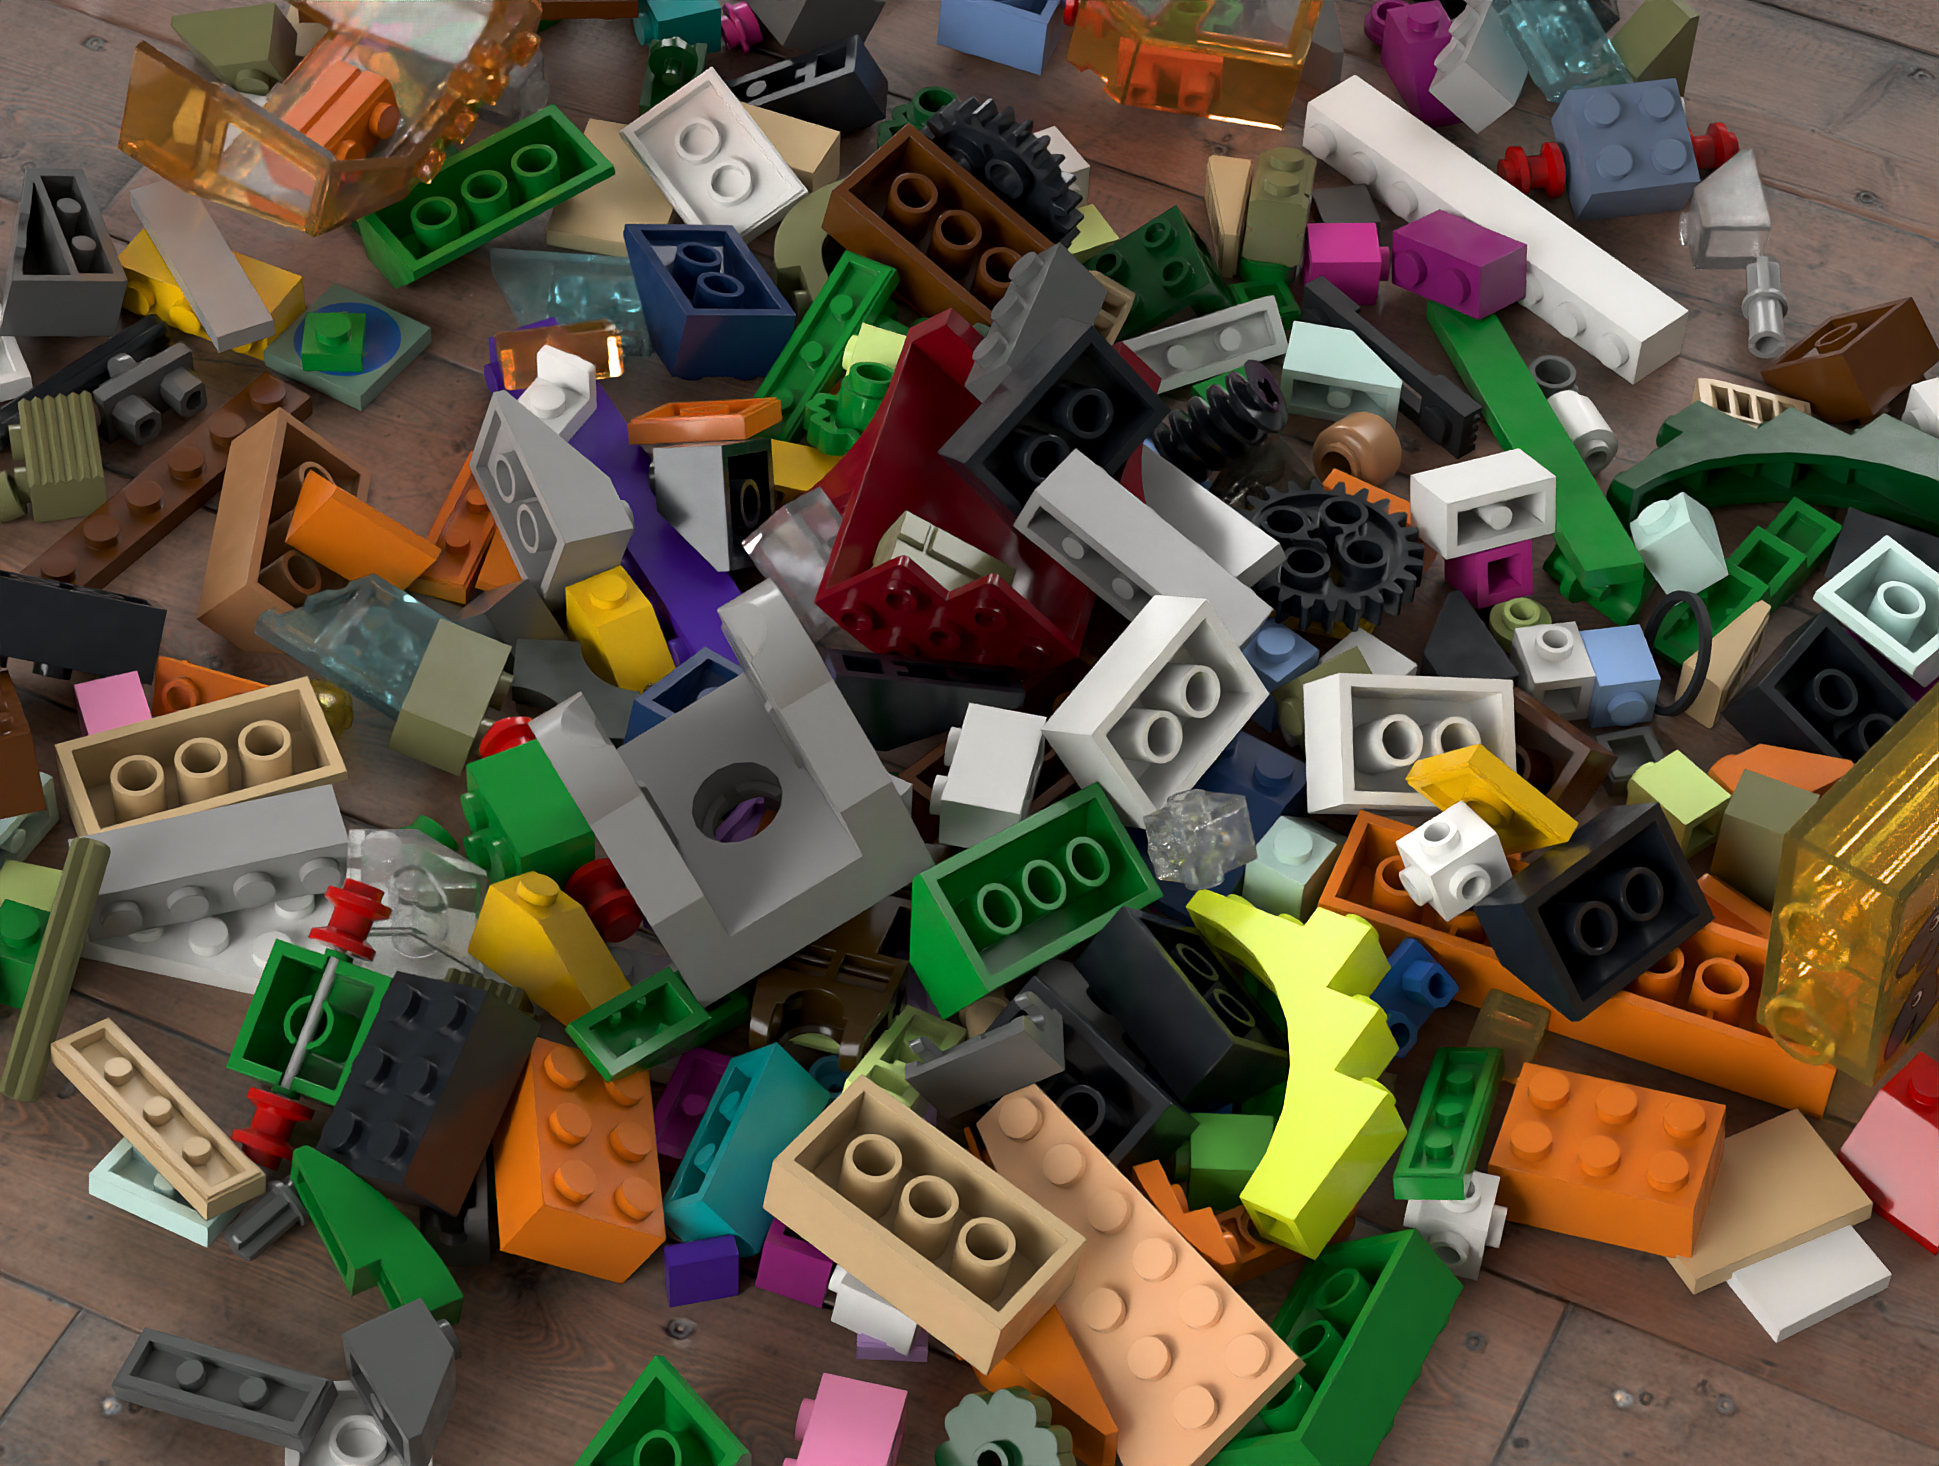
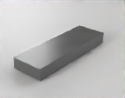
[111,1327,339,1453]

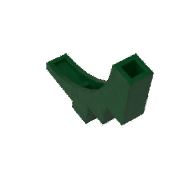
[1606,400,1939,537]

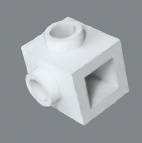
[1396,800,1513,922]
[1403,1169,1508,1280]

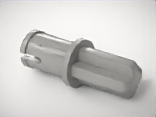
[1741,256,1789,358]

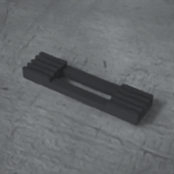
[1300,276,1482,460]

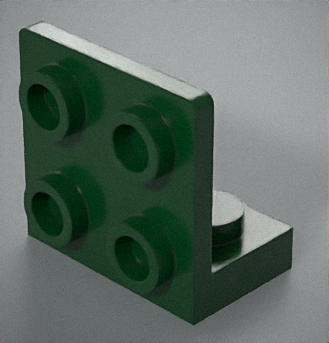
[1082,205,1236,344]

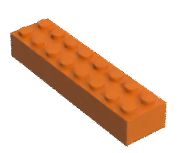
[1317,810,1870,1120]

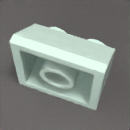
[1813,535,1939,688]

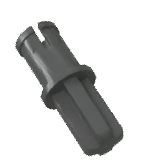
[223,1173,310,1262]

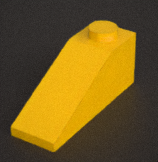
[467,870,632,1027]

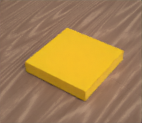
[1405,743,1579,856]

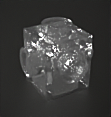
[1143,789,1258,890]

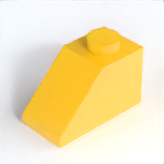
[565,565,676,695]

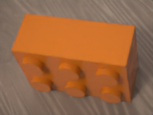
[492,1037,666,1284]
[1488,1062,1726,1259]

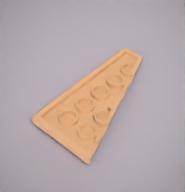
[976,1083,1306,1466]

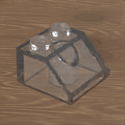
[346,829,487,981]

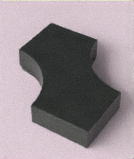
[512,639,640,749]

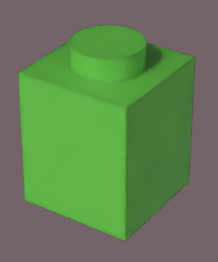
[1173,1112,1274,1211]

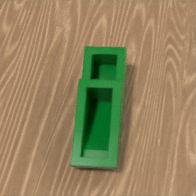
[290,1145,464,1326]

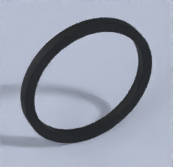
[1644,590,1712,717]

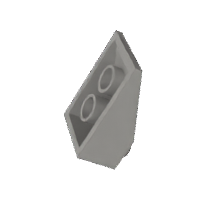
[469,390,635,612]

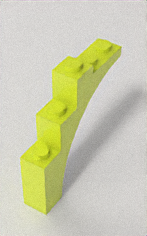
[1186,887,1408,1260]

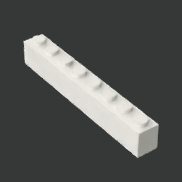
[1302,75,1689,385]

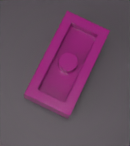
[653,1047,733,1174]

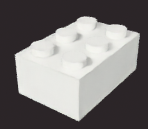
[1040,595,1269,831]
[1303,673,1517,817]

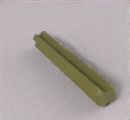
[0,837,111,1103]

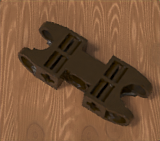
[749,837,957,1074]

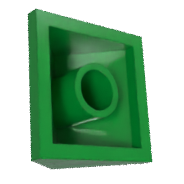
[574,1355,752,1466]

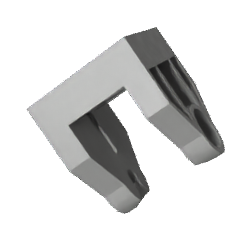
[528,578,935,1008]

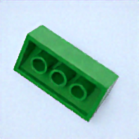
[354,103,616,289]
[909,781,1164,1020]
[1206,1228,1464,1466]

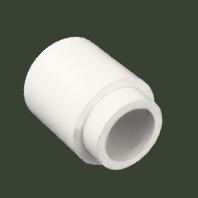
[1547,390,1618,475]

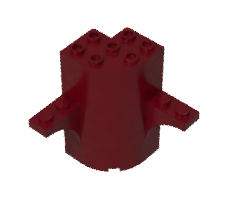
[768,307,1162,681]

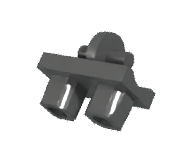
[93,341,207,447]

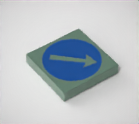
[264,283,432,411]

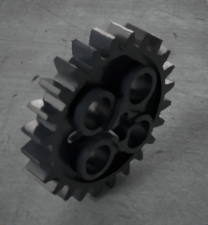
[920,96,1084,249]
[1234,479,1425,634]

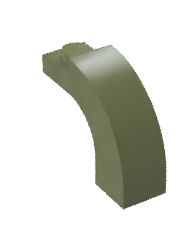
[774,179,847,326]

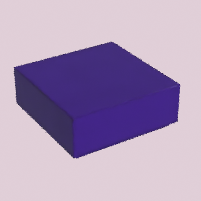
[664,1234,739,1308]

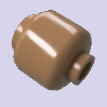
[1312,411,1402,487]

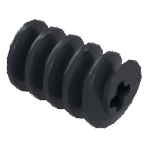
[1150,360,1288,483]

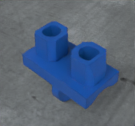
[1369,937,1459,1073]

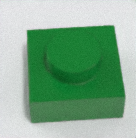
[301,312,367,372]

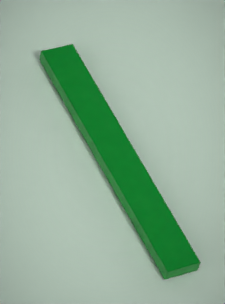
[1426,300,1645,589]

